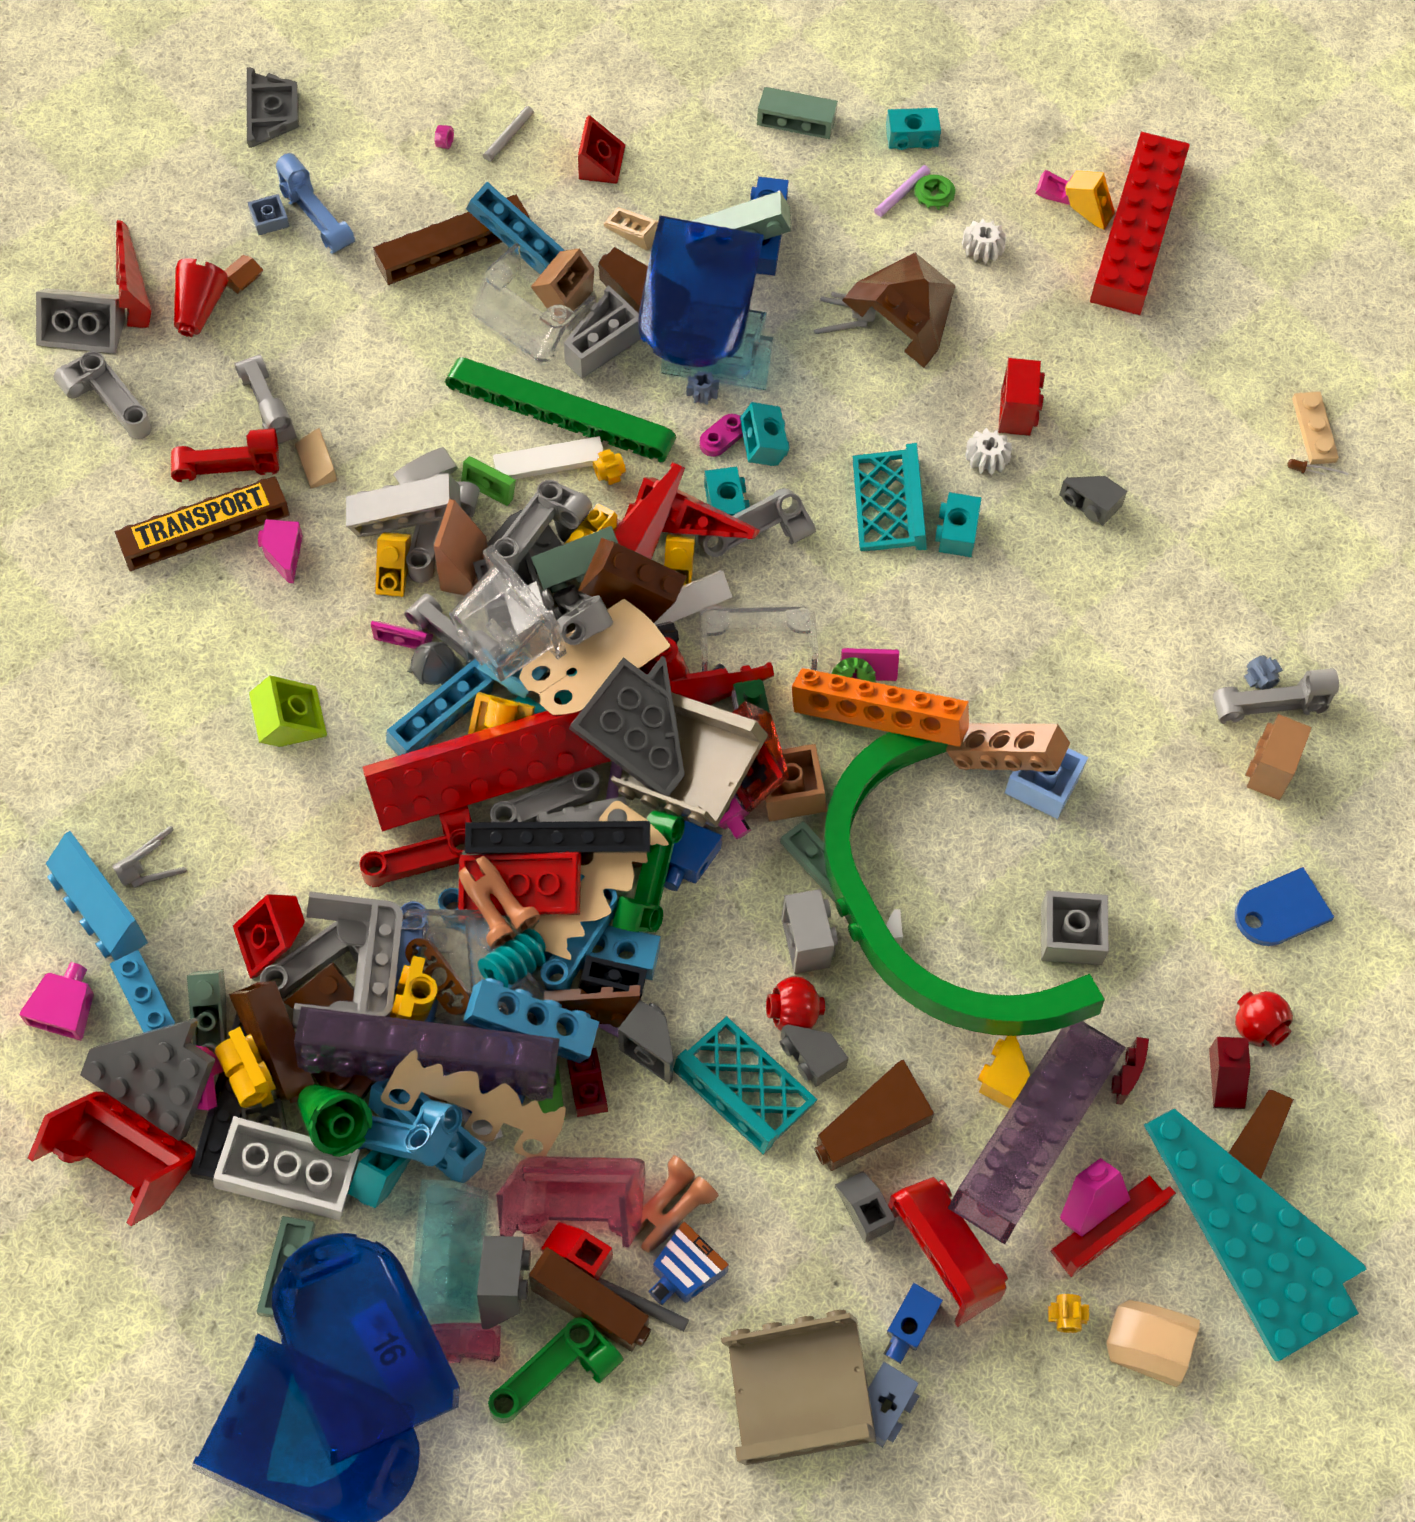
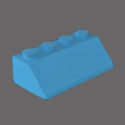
[46,831,148,961]

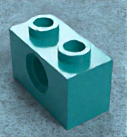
[886,108,941,150]
[740,402,790,466]
[704,466,750,516]
[935,492,982,557]

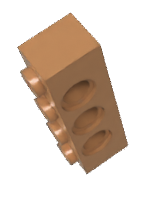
[946,723,1070,772]

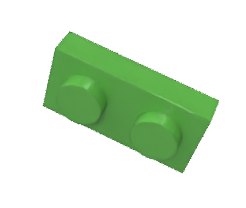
[461,456,516,506]

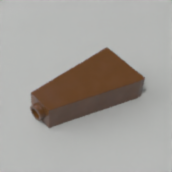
[598,247,691,341]
[229,981,315,1103]
[814,1059,934,1171]
[528,1247,651,1352]

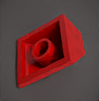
[233,894,305,979]

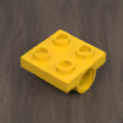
[468,692,535,734]
[388,956,437,1038]
[215,1027,276,1108]

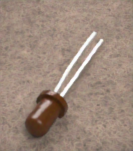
[1287,459,1349,475]

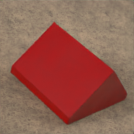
[578,115,626,184]

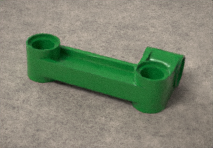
[612,811,685,933]
[488,1317,624,1423]

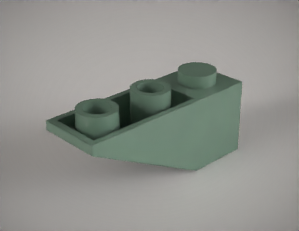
[187,969,227,1055]

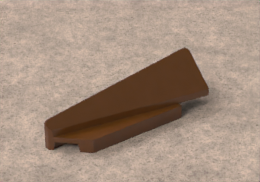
[1228,1090,1294,1179]

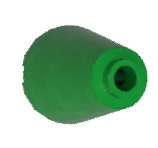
[297,1084,373,1157]

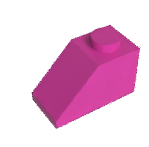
[258,519,303,584]
[1060,1158,1130,1237]

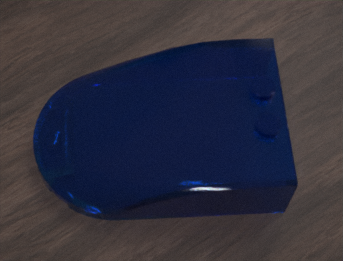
[638,215,764,367]
[272,1233,460,1466]
[192,1333,420,1522]

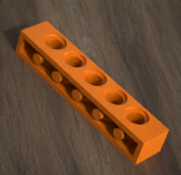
[792,668,969,747]

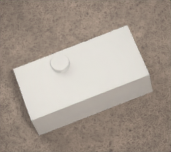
[213,1116,360,1220]

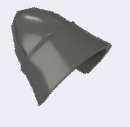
[407,642,464,685]

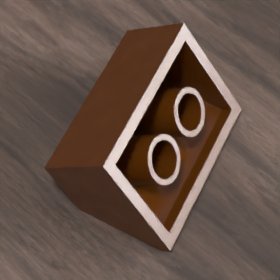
[578,538,687,623]

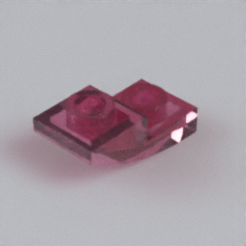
[428,1322,501,1363]

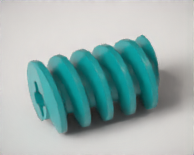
[477,928,546,988]

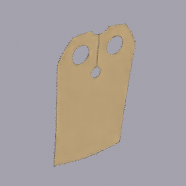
[519,599,671,715]

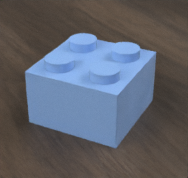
[1005,748,1088,819]

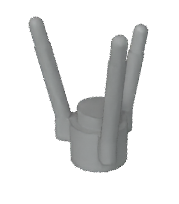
[814,292,876,334]
[113,826,187,888]

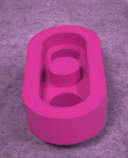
[699,414,743,457]

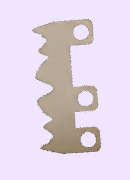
[511,801,669,960]
[381,1049,566,1160]

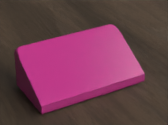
[371,621,433,649]
[840,648,899,681]

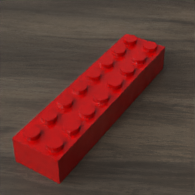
[1090,131,1190,315]
[362,710,611,832]

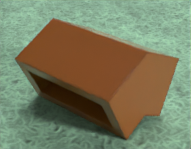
[224,255,263,294]

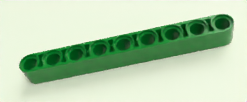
[445,357,676,463]

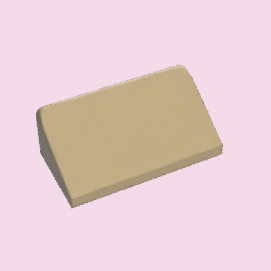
[295,428,337,488]

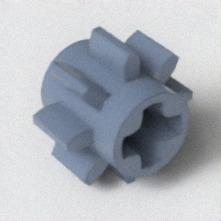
[686,371,719,405]
[1244,655,1283,690]

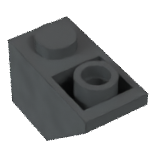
[1059,476,1127,526]
[779,1024,849,1087]
[835,1171,896,1243]

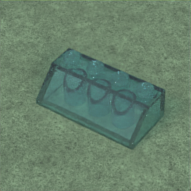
[409,1179,489,1321]

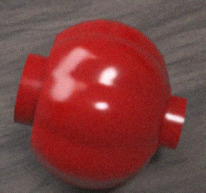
[766,976,825,1031]
[1235,991,1293,1047]

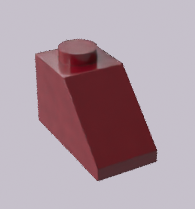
[1209,1037,1251,1109]

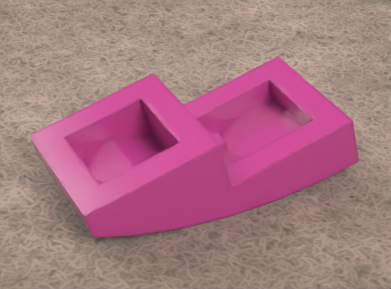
[1035,170,1073,205]

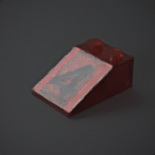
[732,701,789,813]

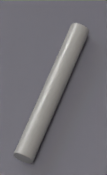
[483,106,534,162]

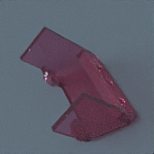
[496,1156,646,1248]

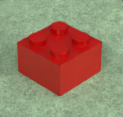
[998,357,1045,436]

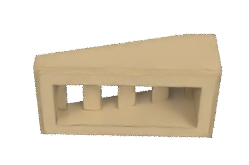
[604,207,662,251]

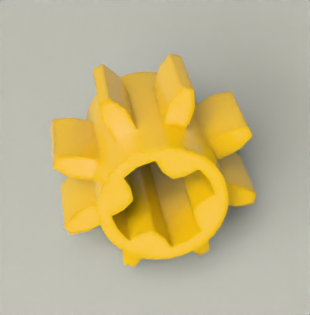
[593,449,626,485]
[1048,1294,1089,1333]

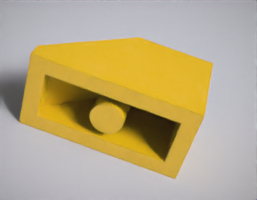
[1065,170,1115,230]

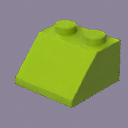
[249,675,327,747]

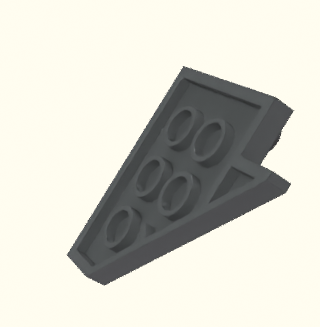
[569,656,685,797]
[80,1018,216,1141]

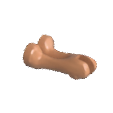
[458,856,541,949]
[625,1155,719,1253]

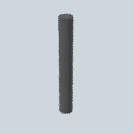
[598,1277,689,1332]

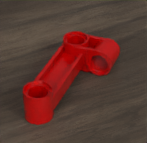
[171,428,279,482]
[359,806,472,887]

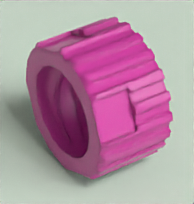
[434,125,454,149]

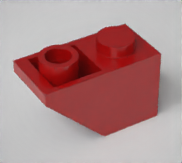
[540,1222,613,1281]

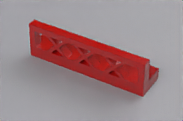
[1050,1175,1176,1277]

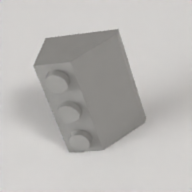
[36,288,125,353]

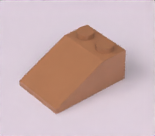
[434,499,491,597]

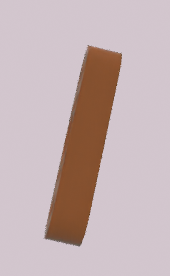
[405,938,471,1015]

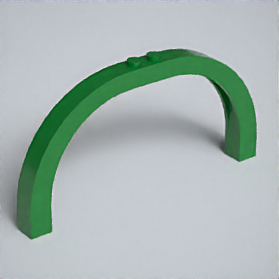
[824,732,1105,1036]

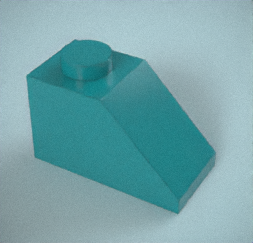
[347,1150,411,1208]

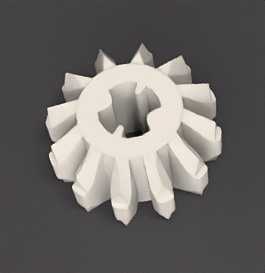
[962,219,1006,264]
[965,428,1012,475]

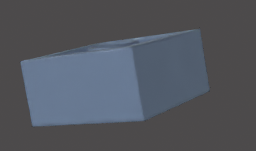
[247,194,290,236]

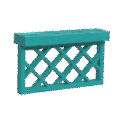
[852,443,927,551]
[673,1016,817,1155]

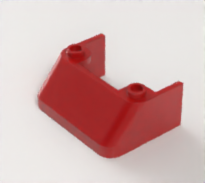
[27,1091,196,1226]
[888,1177,1008,1327]

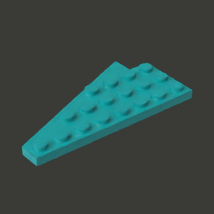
[1144,1108,1367,1361]

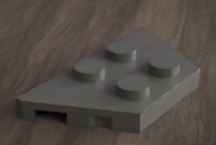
[247,67,299,148]

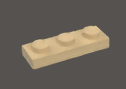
[1292,392,1339,465]

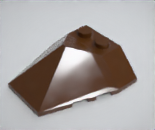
[842,252,955,368]

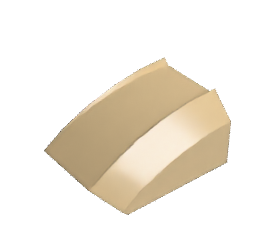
[1106,1300,1200,1387]

